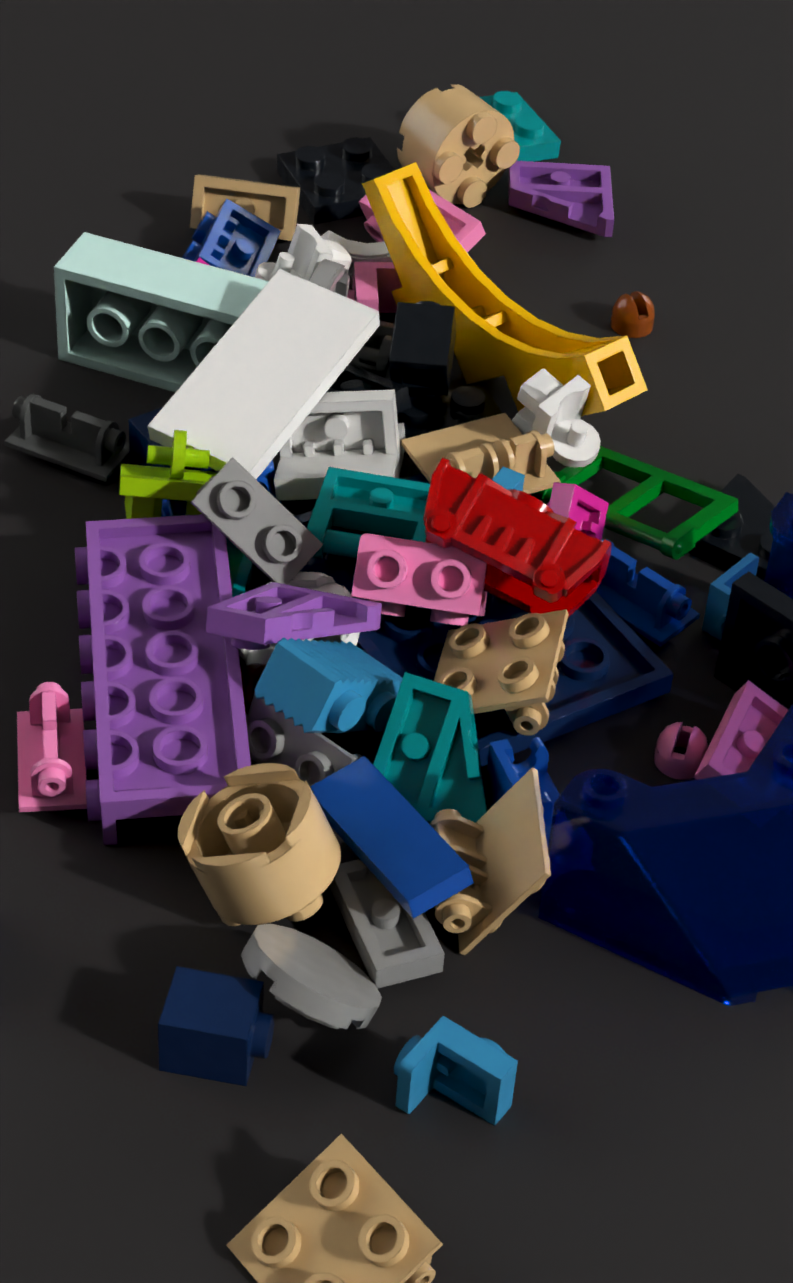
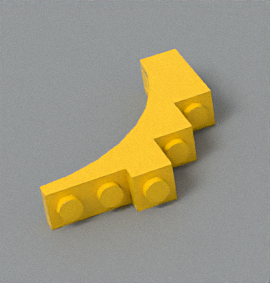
[362,162,648,416]

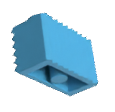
[254,637,403,733]

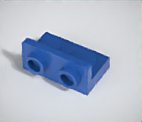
[182,198,281,277]

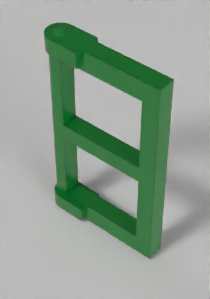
[532,446,738,560]

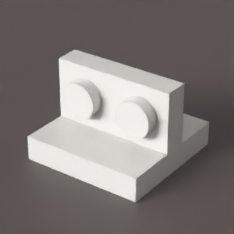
[274,389,406,501]

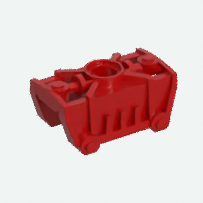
[423,458,612,618]

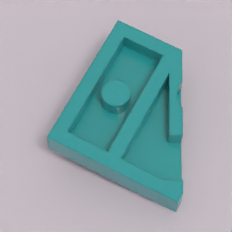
[373,672,487,823]

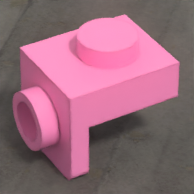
[347,262,402,313]

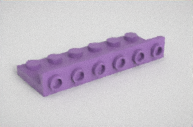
[75,514,251,845]

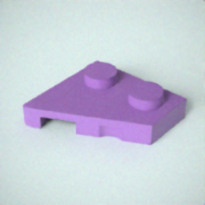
[508,161,614,237]
[206,582,382,650]

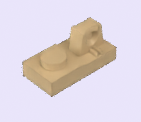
[190,174,300,241]

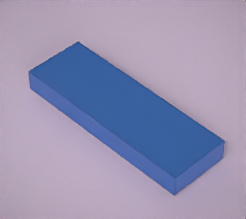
[310,756,474,919]

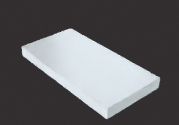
[147,269,380,480]

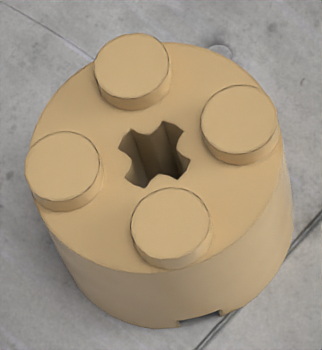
[397,84,520,208]
[178,763,341,926]

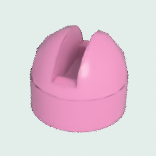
[654,722,708,780]

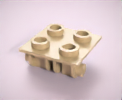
[401,413,561,494]
[434,609,569,736]
[430,767,551,955]
[226,1133,443,1283]

